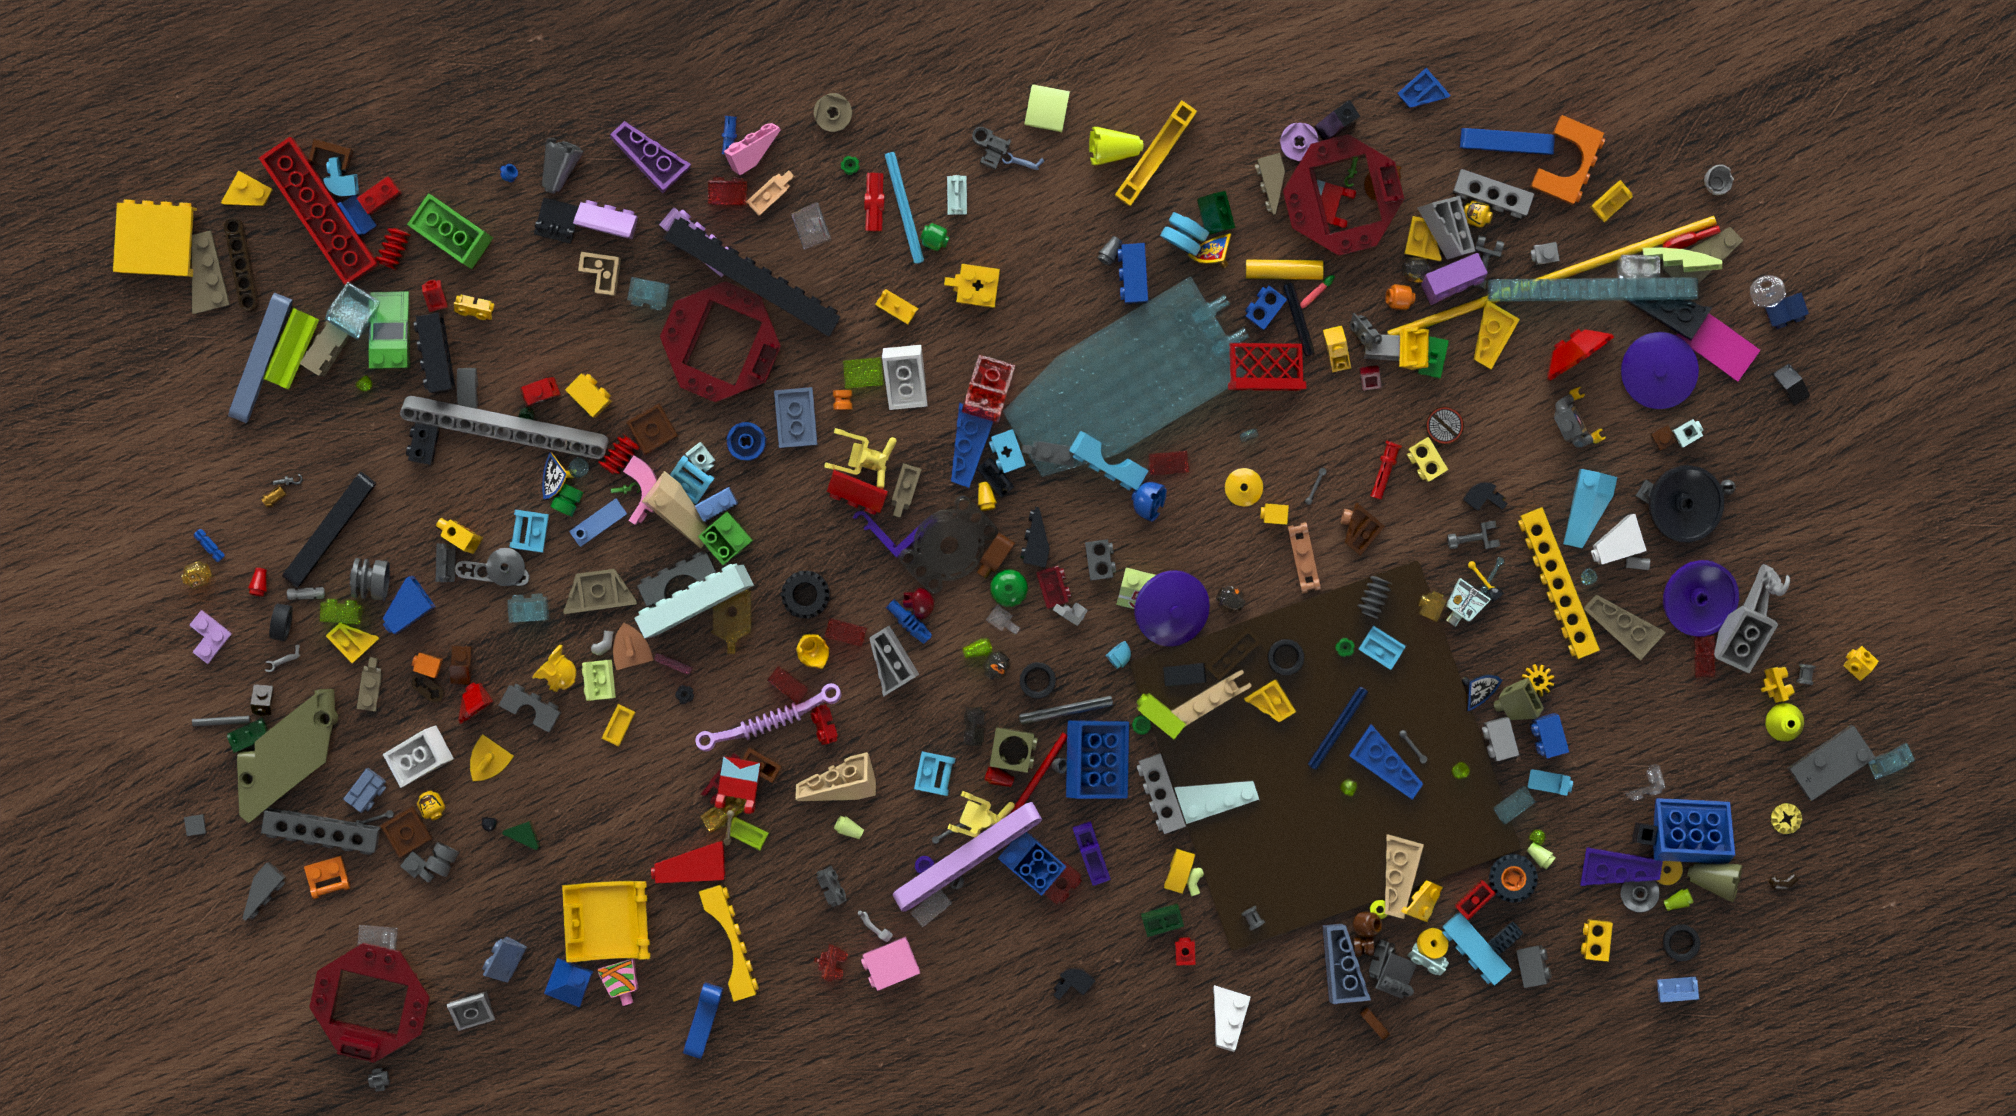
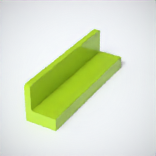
[263,308,319,389]

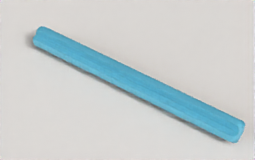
[885,152,924,264]

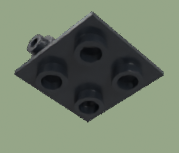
[534,197,579,244]

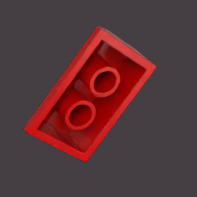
[827,470,889,515]

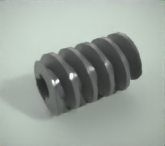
[1357,576,1392,619]

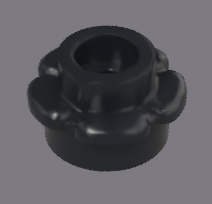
[675,685,694,704]

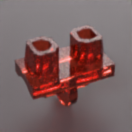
[814,944,848,982]

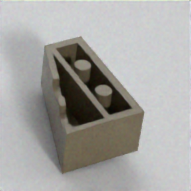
[299,316,355,377]

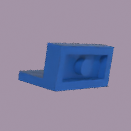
[338,195,377,237]

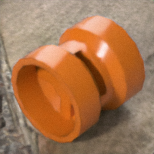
[833,390,852,410]

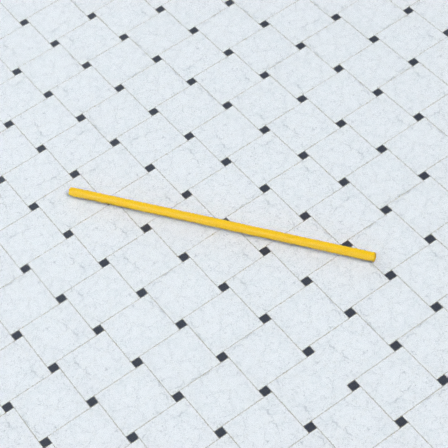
[1387,216,1717,336]

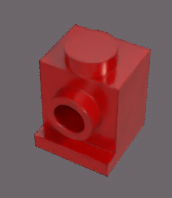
[1175,937,1196,966]

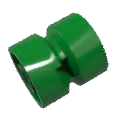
[550,483,584,517]

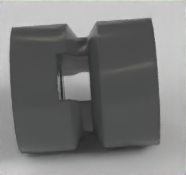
[425,842,459,877]

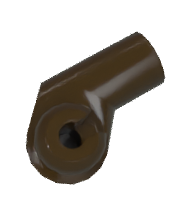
[1769,873,1799,891]

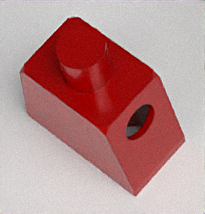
[520,377,561,407]

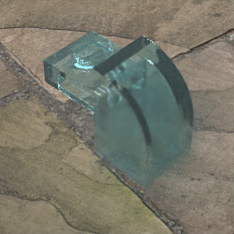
[1868,743,1915,779]

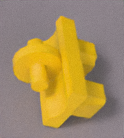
[1761,667,1795,703]

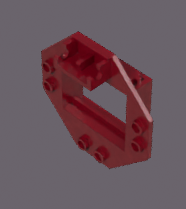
[1283,134,1405,256]
[660,281,781,402]
[309,943,430,1063]

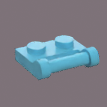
[670,456,715,504]
[509,510,549,552]
[914,751,956,796]

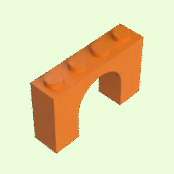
[1530,115,1605,205]

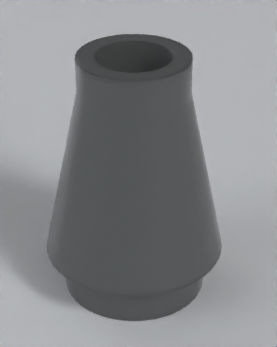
[1097,236,1122,266]

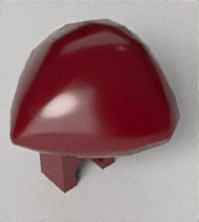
[903,587,934,619]

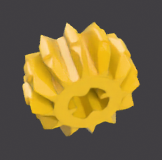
[1522,664,1554,696]

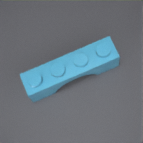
[1069,431,1149,491]

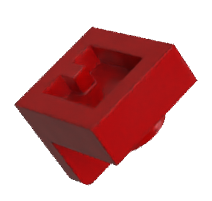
[422,280,448,312]

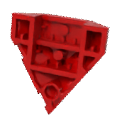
[1547,329,1614,381]

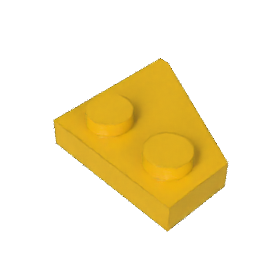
[1404,216,1442,262]
[326,623,379,664]
[1244,679,1296,722]
[1401,880,1443,922]

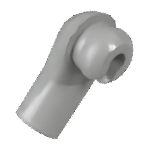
[591,630,613,655]

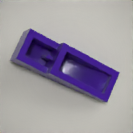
[1073,821,1111,886]

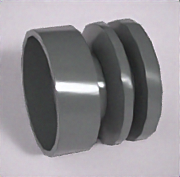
[350,558,390,601]

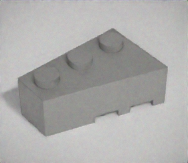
[1418,196,1475,259]

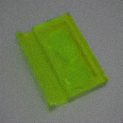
[843,357,884,389]

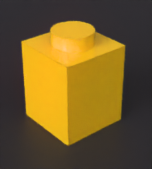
[1260,504,1289,525]

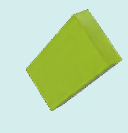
[730,816,769,850]

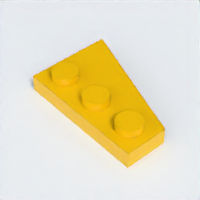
[1473,300,1520,369]

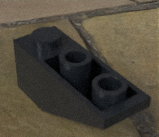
[1020,506,1050,568]

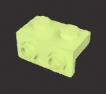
[582,660,616,701]

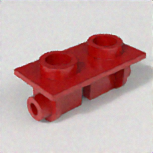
[811,704,838,745]

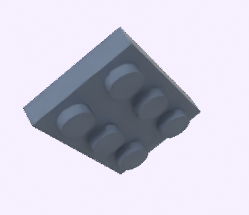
[774,387,818,448]

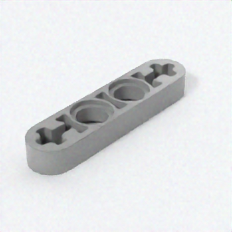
[455,561,530,586]

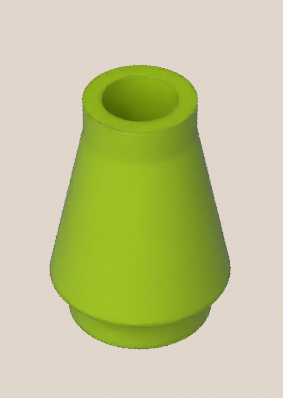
[1664,889,1694,911]

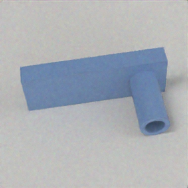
[569,498,627,547]

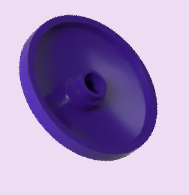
[1621,332,1699,409]
[1663,560,1739,636]
[1134,570,1210,646]

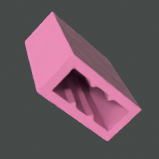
[861,937,920,991]

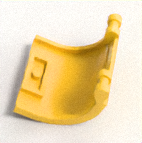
[562,881,650,962]

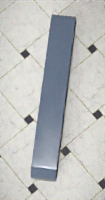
[228,293,293,423]

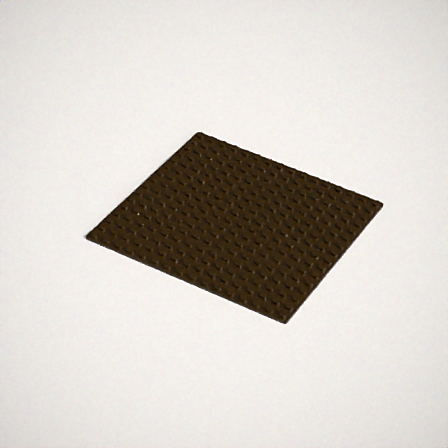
[1130,561,1520,951]

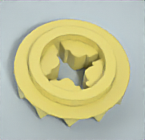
[1771,803,1802,834]

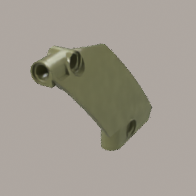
[237,689,338,823]

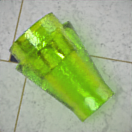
[963,637,992,658]

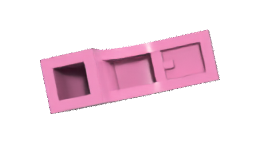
[623,455,657,525]

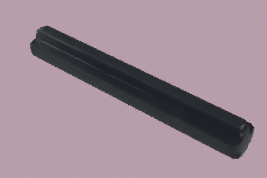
[1283,282,1315,356]

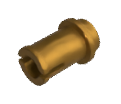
[261,485,287,508]

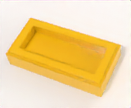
[601,704,635,747]

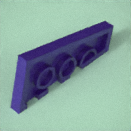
[1580,847,1663,886]

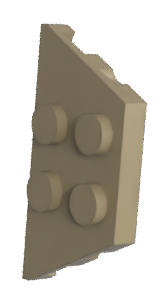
[563,569,637,614]

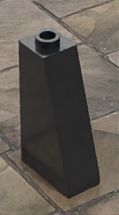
[1314,100,1360,140]

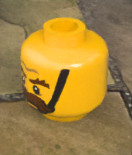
[1464,200,1493,228]
[417,791,445,820]

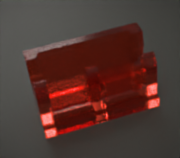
[1149,451,1189,475]
[824,618,867,647]

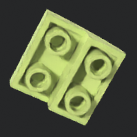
[1024,85,1070,132]

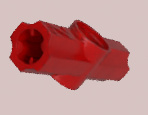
[864,173,884,231]

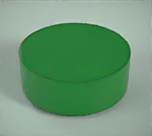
[1132,715,1151,735]

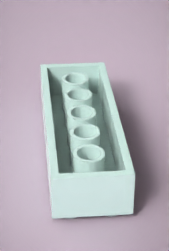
[635,563,754,638]

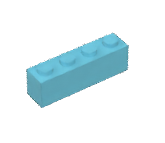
[1442,912,1511,986]

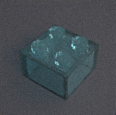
[325,282,380,340]

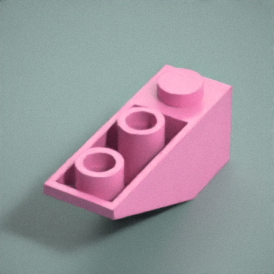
[724,123,780,175]

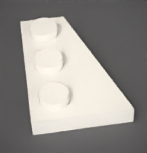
[1213,985,1251,1052]

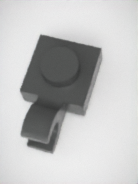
[400,851,435,882]

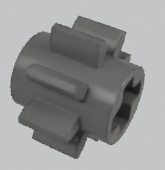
[368,1067,390,1092]

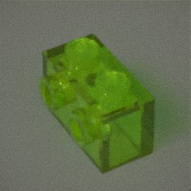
[319,599,362,624]

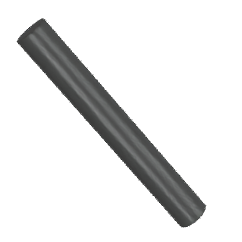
[192,716,250,727]

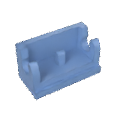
[1657,977,1699,1002]

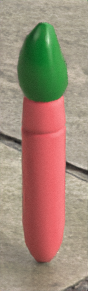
[1300,275,1335,309]

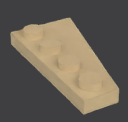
[1385,834,1424,919]

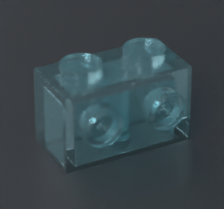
[627,277,671,310]
[507,593,549,623]

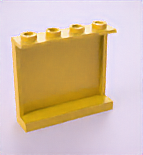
[113,200,197,277]

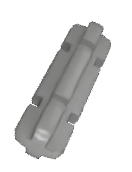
[287,587,325,600]

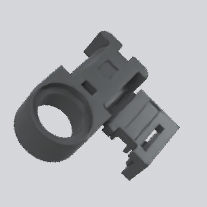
[972,127,1011,170]

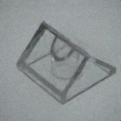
[791,202,832,250]

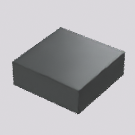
[184,814,207,836]

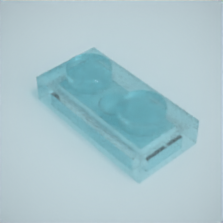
[1493,786,1535,824]

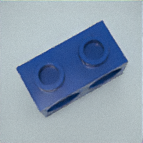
[1245,286,1287,330]

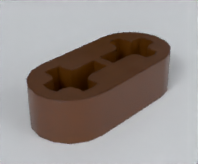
[1360,1007,1391,1041]

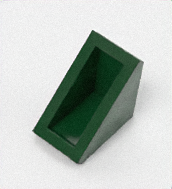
[502,821,540,850]

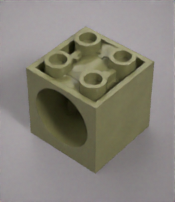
[990,727,1037,773]

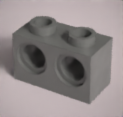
[1085,539,1116,581]

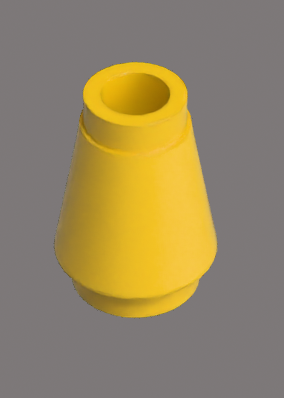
[978,482,997,511]

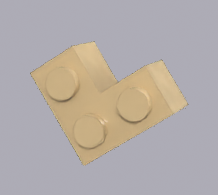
[578,252,621,296]

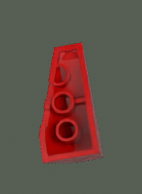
[458,682,494,724]

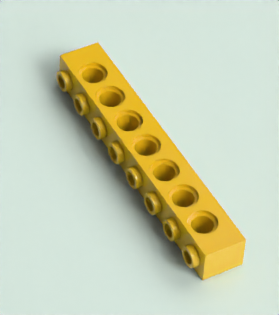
[1518,507,1599,659]

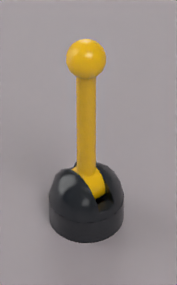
[1468,561,1504,603]

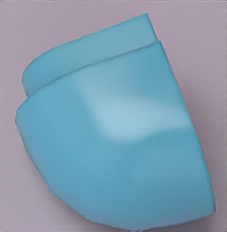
[1106,641,1131,669]

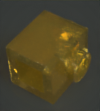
[1418,591,1447,622]

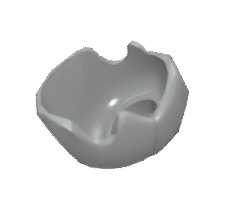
[1704,165,1734,195]

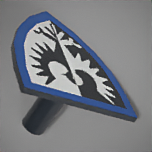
[1462,674,1503,711]

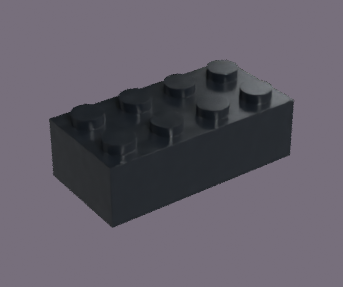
[414,313,456,394]

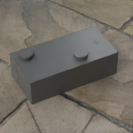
[1787,725,1876,801]

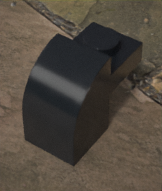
[1462,482,1508,511]
[1632,822,1658,846]
[1053,967,1096,1000]

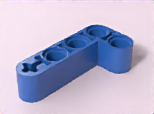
[683,982,724,1059]

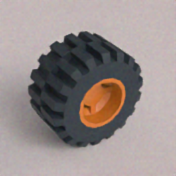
[1489,854,1538,903]

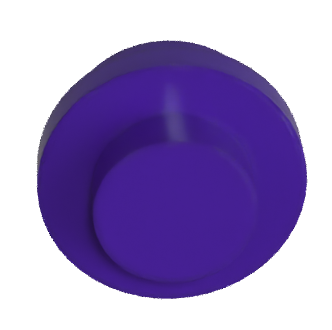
[915,856,934,874]

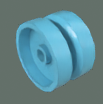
[1160,212,1210,256]

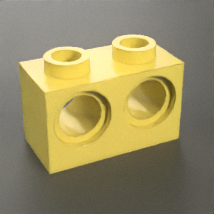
[1407,437,1448,482]

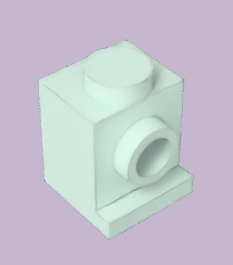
[1672,419,1704,448]
[685,442,715,472]

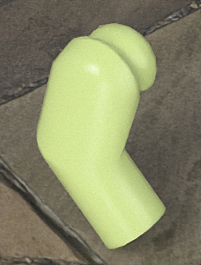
[1187,867,1204,896]

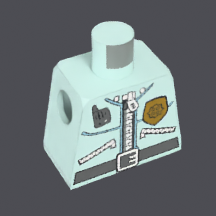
[1446,578,1491,627]

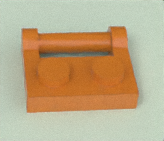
[304,855,350,899]

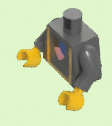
[1554,387,1606,448]

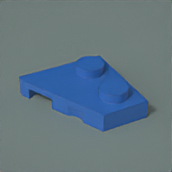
[1397,68,1451,108]

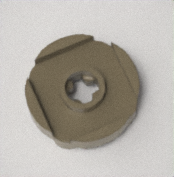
[814,93,852,132]

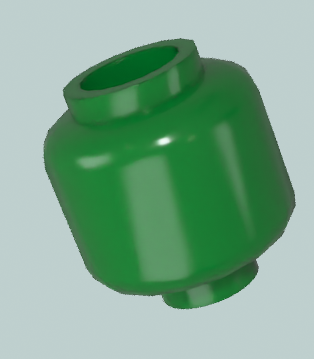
[920,223,950,251]

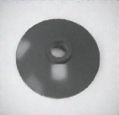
[486,548,525,586]
[1621,880,1659,913]

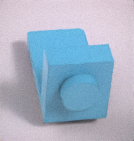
[1528,769,1573,796]

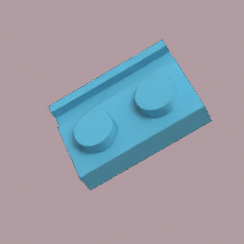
[1359,626,1406,670]

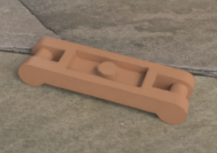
[1287,522,1321,594]

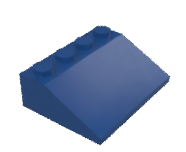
[1066,721,1129,799]
[1653,798,1735,864]

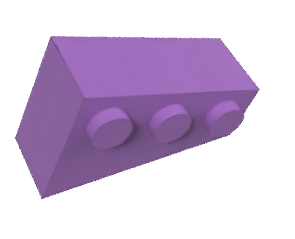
[1421,253,1487,305]

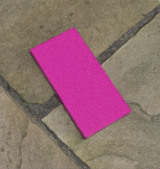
[1676,313,1760,382]

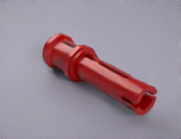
[1370,441,1402,500]

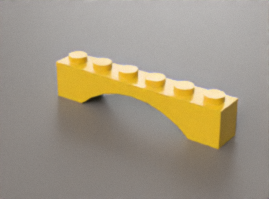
[1115,100,1197,207]
[699,884,759,1002]

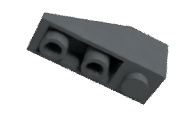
[242,862,286,921]

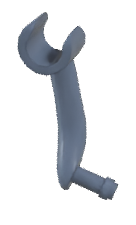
[1002,152,1044,170]

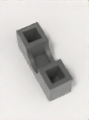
[498,683,561,733]

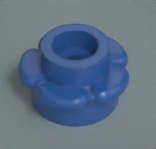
[500,164,518,182]

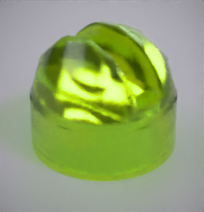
[355,375,372,391]
[1452,762,1469,779]
[1340,779,1357,796]
[1529,830,1545,846]

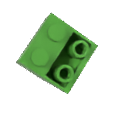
[698,511,753,565]

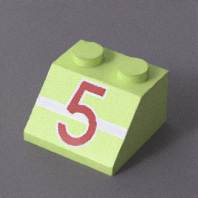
[1116,568,1156,609]

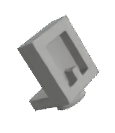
[1530,242,1560,265]
[1053,603,1088,626]

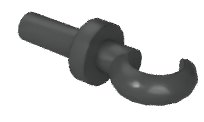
[273,474,303,486]

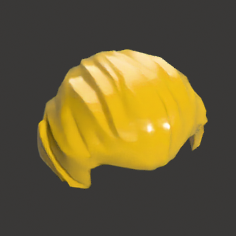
[796,634,829,669]

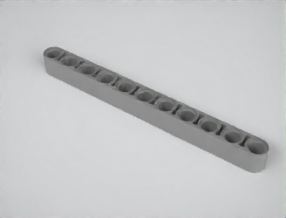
[400,396,609,459]

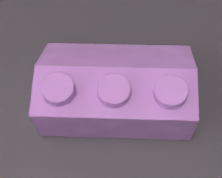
[573,200,638,239]

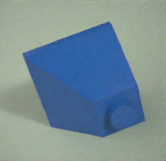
[544,958,593,1007]

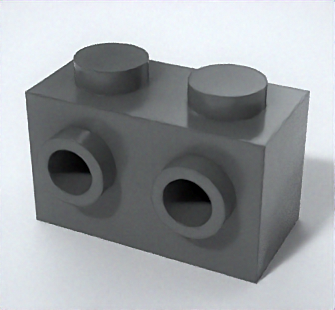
[1516,945,1552,988]

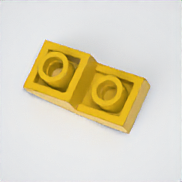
[1164,849,1195,894]

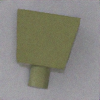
[1494,678,1544,720]

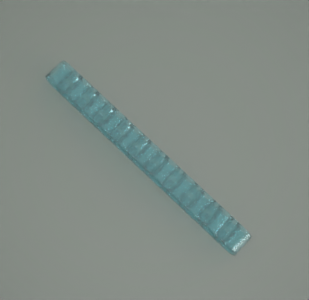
[1487,278,1698,301]

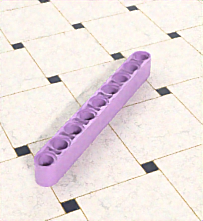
[892,802,1042,912]

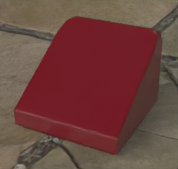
[1359,365,1381,391]

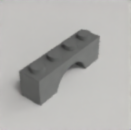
[637,552,717,606]

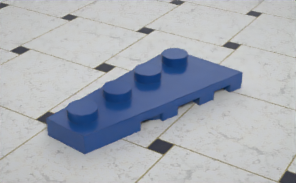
[951,403,996,488]

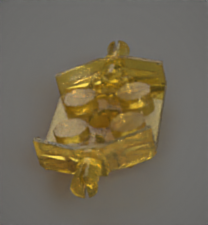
[711,589,751,654]

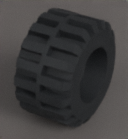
[781,571,830,619]

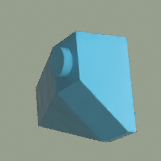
[1563,469,1617,548]

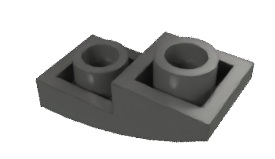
[457,368,479,409]

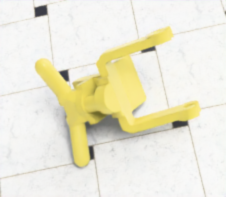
[825,428,897,489]
[947,791,1015,838]

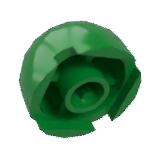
[990,569,1028,607]

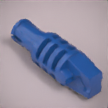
[886,599,932,644]

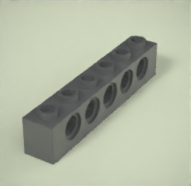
[261,807,381,855]

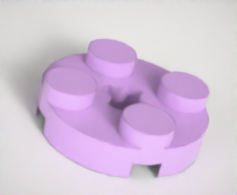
[1280,123,1318,162]

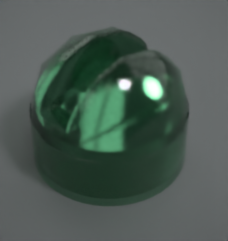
[518,407,534,420]

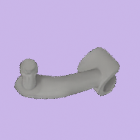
[265,645,300,672]
[858,911,893,942]

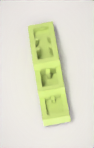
[1643,248,1722,272]

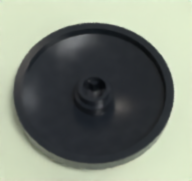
[1649,465,1724,542]

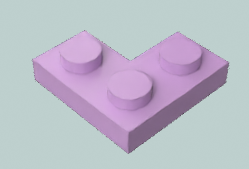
[190,610,232,664]

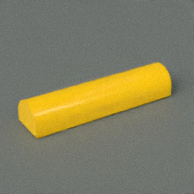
[1246,260,1323,280]

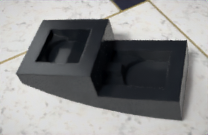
[1163,663,1206,686]

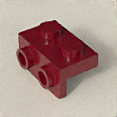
[1036,566,1072,609]

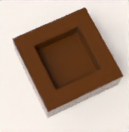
[1651,425,1677,451]

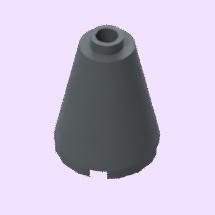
[542,138,583,194]

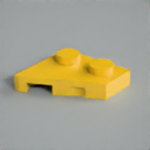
[221,170,273,206]

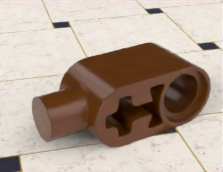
[977,532,1015,579]

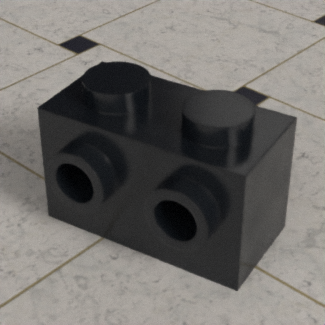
[406,423,440,465]

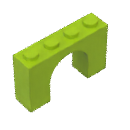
[1137,693,1186,739]

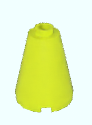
[1089,127,1143,165]
[1765,703,1804,742]

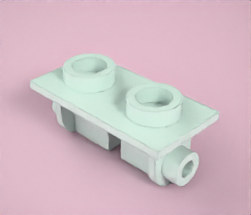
[947,175,967,215]
[1407,943,1449,975]

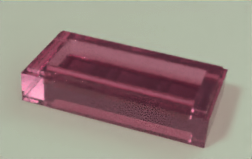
[654,653,693,675]

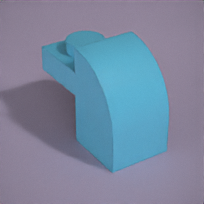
[324,156,359,196]

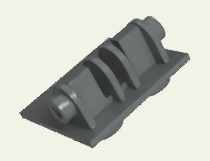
[1376,953,1417,998]

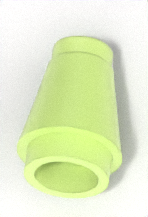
[834,816,864,839]
[1527,842,1556,869]

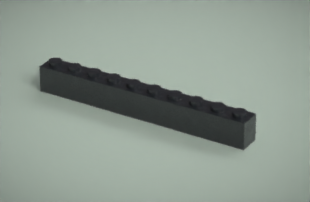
[663,217,841,336]

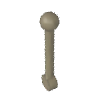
[723,810,734,845]

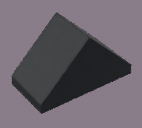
[1773,364,1810,406]

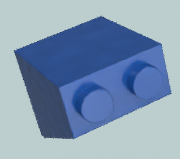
[383,576,436,634]

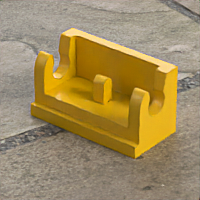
[1590,180,1633,222]
[875,289,918,325]
[1399,327,1429,370]

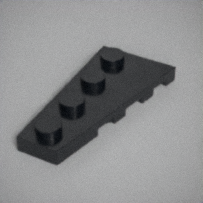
[1625,284,1712,341]

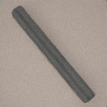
[1019,696,1113,724]

